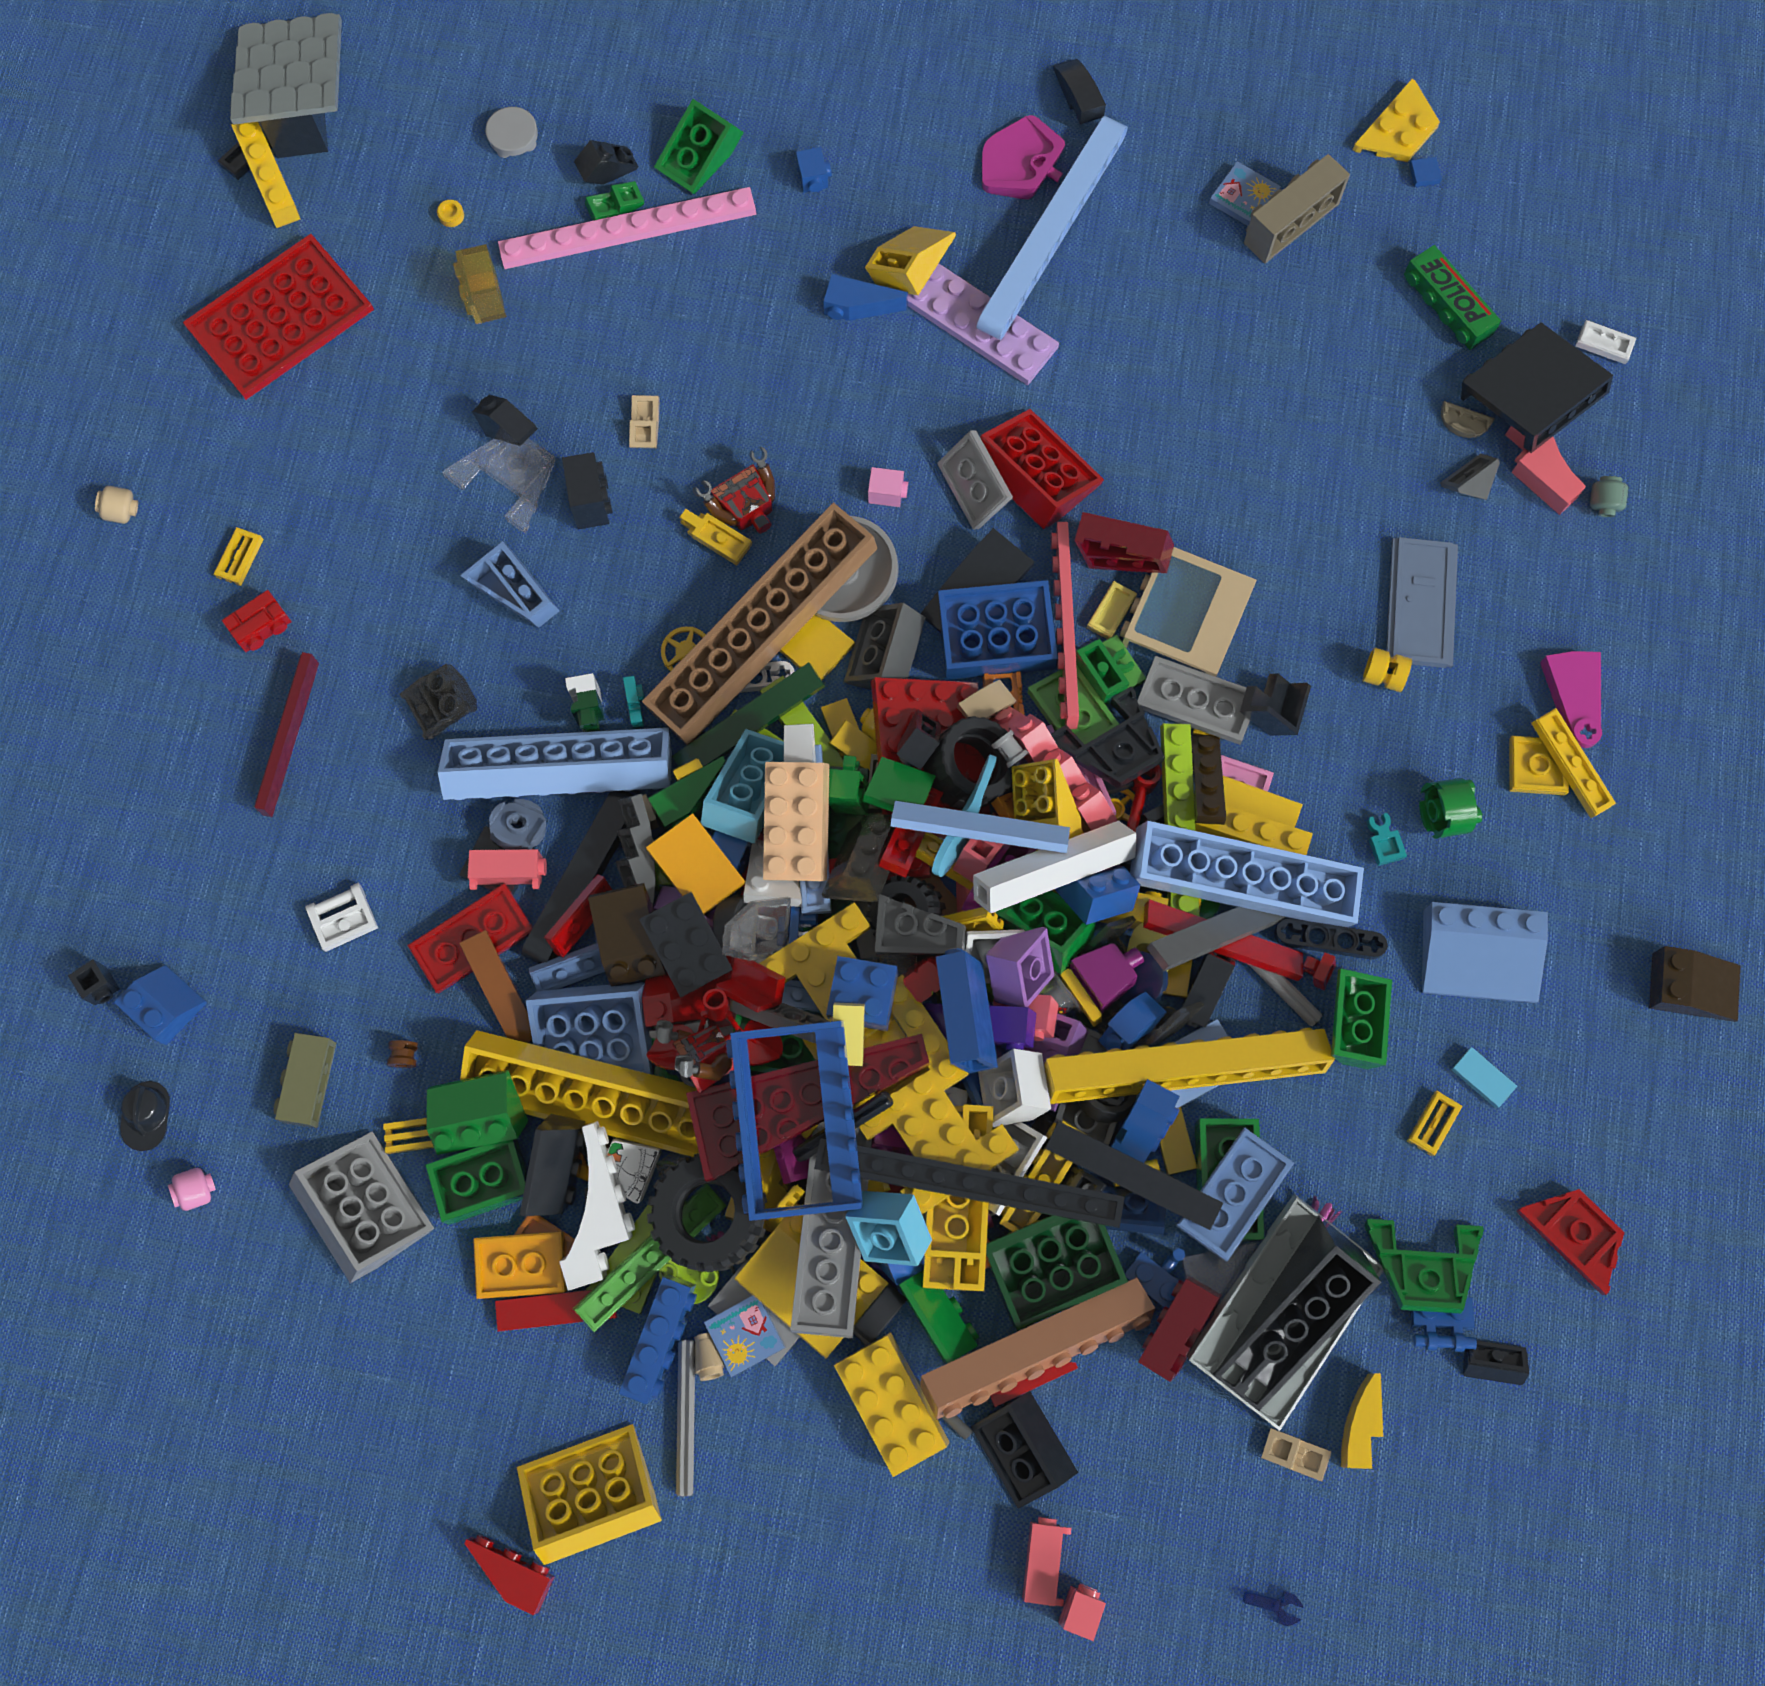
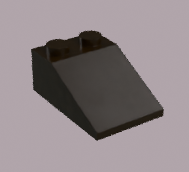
[588,883,667,986]
[1649,946,1741,1022]

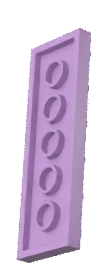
[908,263,1059,386]

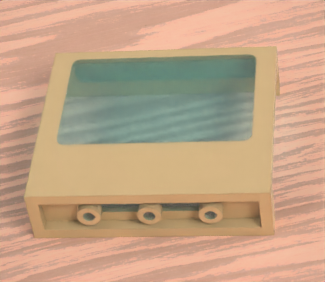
[1120,547,1257,677]

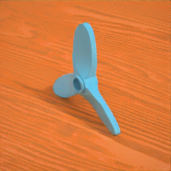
[932,754,996,877]

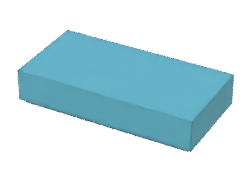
[1451,1047,1517,1109]

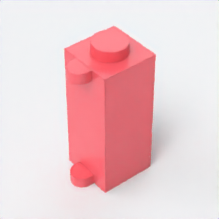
[468,849,547,890]
[1022,1517,1071,1606]

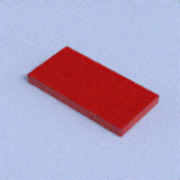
[407,883,533,994]

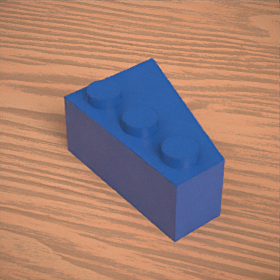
[1110,1079,1180,1163]

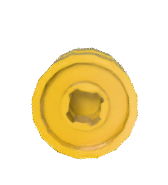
[1362,647,1412,693]

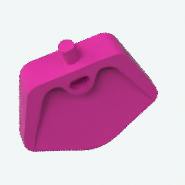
[982,115,1065,199]

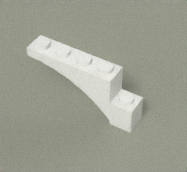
[559,1121,635,1291]

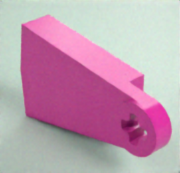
[1540,651,1602,748]

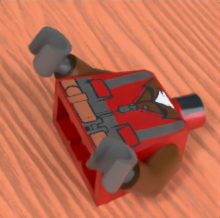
[693,447,775,534]
[655,1020,742,1093]

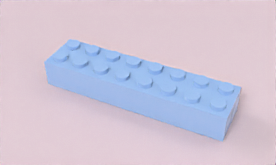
[438,728,672,800]
[1130,821,1364,927]

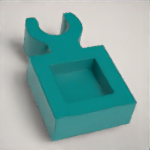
[623,676,645,729]
[1367,813,1407,866]

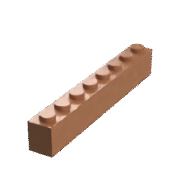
[920,1278,1155,1420]

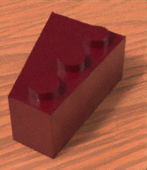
[1075,512,1174,573]
[1138,1276,1222,1382]

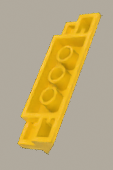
[923,1105,994,1291]

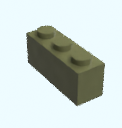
[274,1033,337,1128]

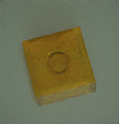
[453,244,507,324]

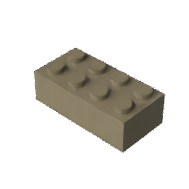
[1244,154,1350,263]

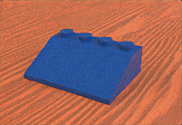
[938,580,1058,680]

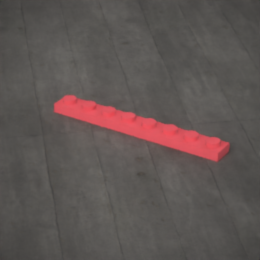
[1051,522,1079,729]

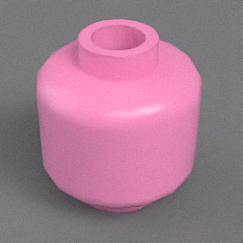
[168,1168,216,1211]

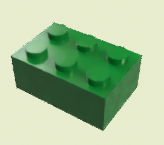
[426,1139,527,1225]

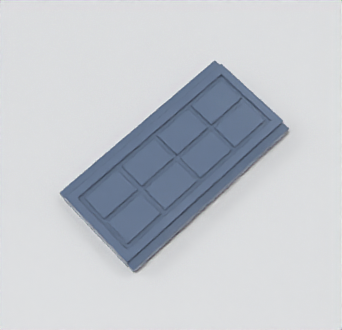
[1386,537,1458,668]

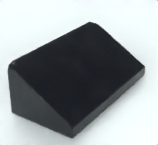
[1463,1340,1529,1385]

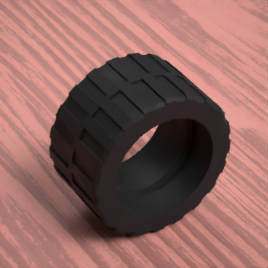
[924,716,1020,810]

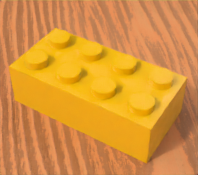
[834,1332,949,1477]

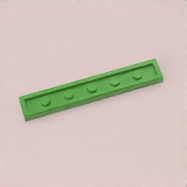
[573,1184,726,1332]

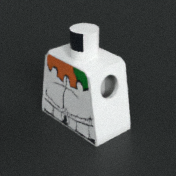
[587,1138,663,1204]

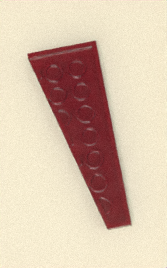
[686,1034,930,1182]

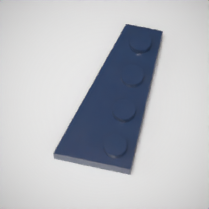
[1044,1186,1166,1235]

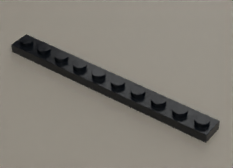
[814,1138,1124,1228]

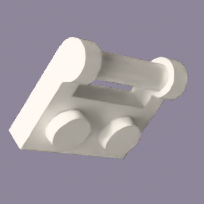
[305,882,378,952]

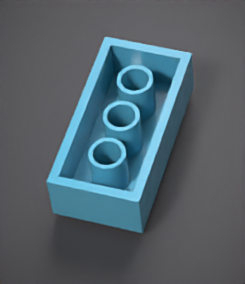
[701,729,784,844]

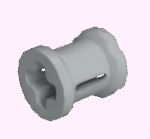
[991,730,1029,768]

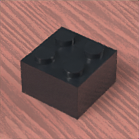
[562,452,613,530]

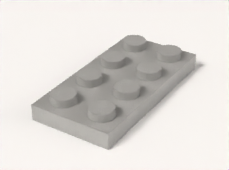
[1137,656,1250,745]

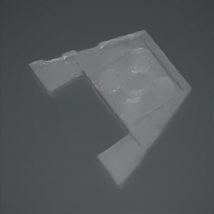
[442,438,556,533]

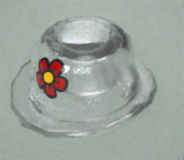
[1038,971,1083,1015]

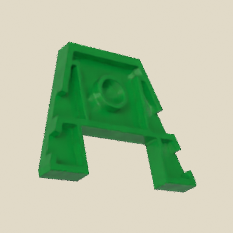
[1365,1219,1484,1314]

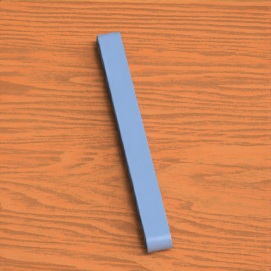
[976,116,1128,340]

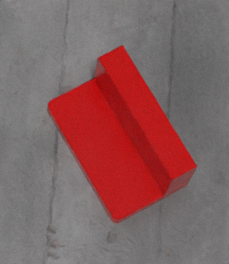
[716,955,786,1012]

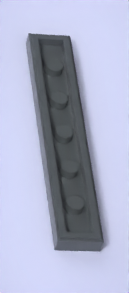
[1147,907,1285,971]

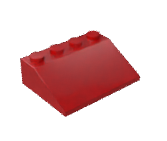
[980,409,1104,529]

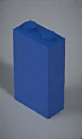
[936,948,998,1073]

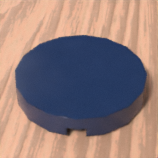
[1119,951,1168,1005]

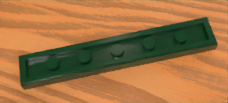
[672,662,826,767]

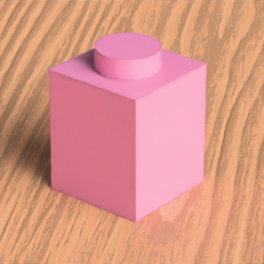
[868,467,908,507]

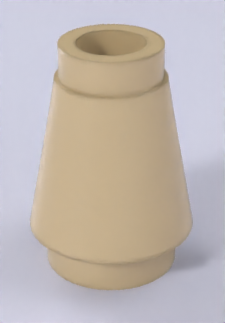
[694,1333,725,1381]

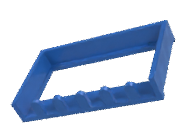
[726,1021,863,1221]

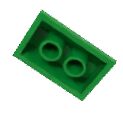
[1331,969,1392,1069]
[427,1070,528,1155]
[899,1270,979,1365]

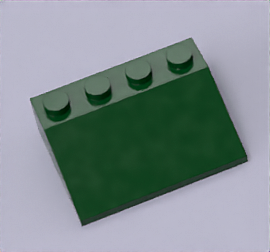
[986,1215,1128,1331]

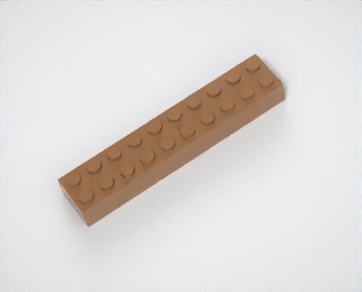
[642,502,878,745]

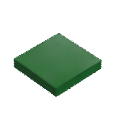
[863,757,935,812]

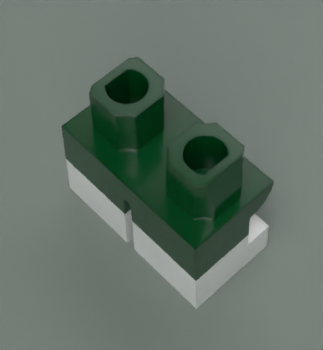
[565,673,605,732]

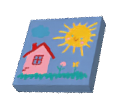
[1209,161,1281,226]
[704,1295,786,1377]

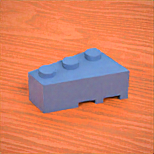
[460,541,560,628]

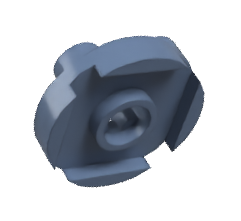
[489,799,546,850]

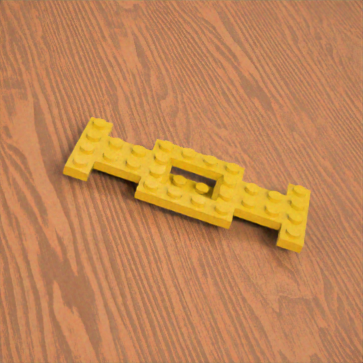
[759,902,1019,1214]

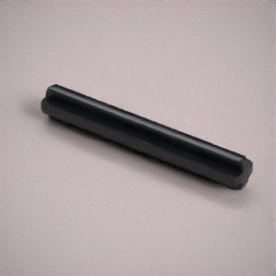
[792,1091,894,1162]

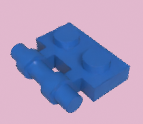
[1410,1297,1477,1352]

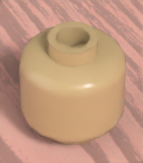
[95,486,138,524]

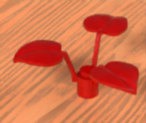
[646,951,783,1070]

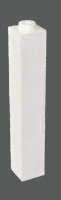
[973,821,1137,913]

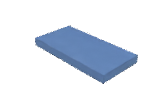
[1176,1127,1294,1262]

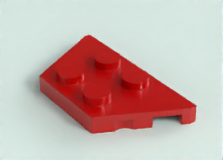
[1516,1189,1625,1295]

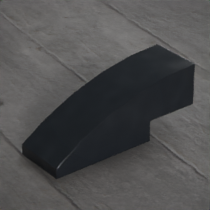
[1053,59,1106,124]

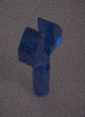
[1243,1591,1304,1626]

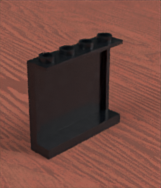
[1460,322,1613,453]

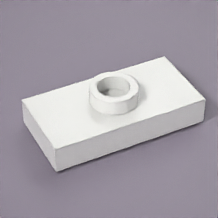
[1575,320,1636,364]

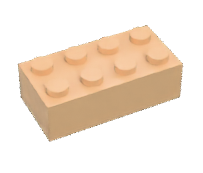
[763,762,829,881]

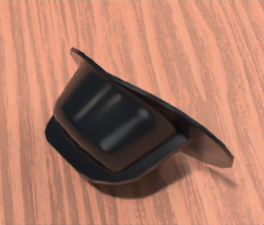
[120,1081,170,1151]

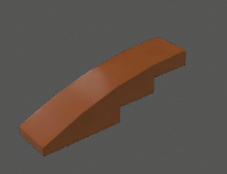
[459,930,532,1043]

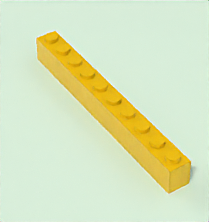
[1044,1028,1335,1104]

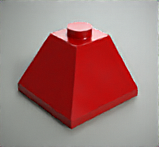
[642,972,710,1027]

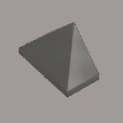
[1440,453,1500,500]

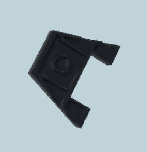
[1051,686,1164,789]

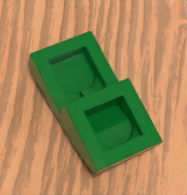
[585,181,644,221]

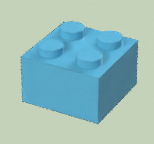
[845,1191,932,1266]

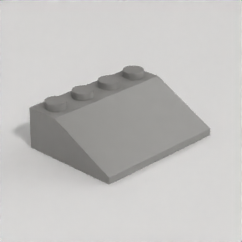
[289,1132,434,1283]

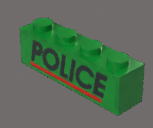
[1404,245,1501,350]

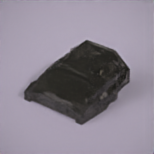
[400,664,477,740]

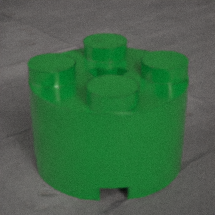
[1419,778,1482,839]

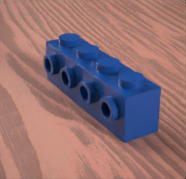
[619,1274,697,1405]

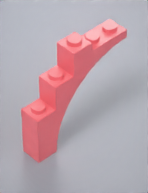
[1505,426,1586,515]
[991,706,1118,833]

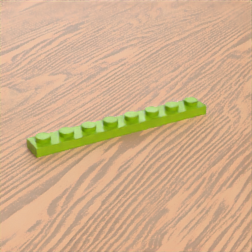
[1160,723,1199,916]

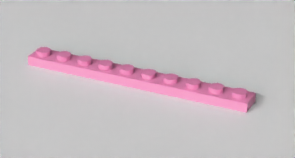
[498,187,756,269]

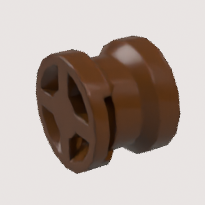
[386,1040,418,1068]

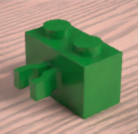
[1076,639,1135,706]
[829,755,870,815]

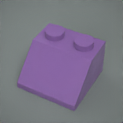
[986,927,1055,1007]

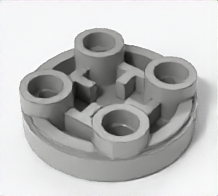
[486,107,538,158]

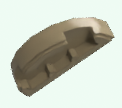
[1441,401,1495,438]

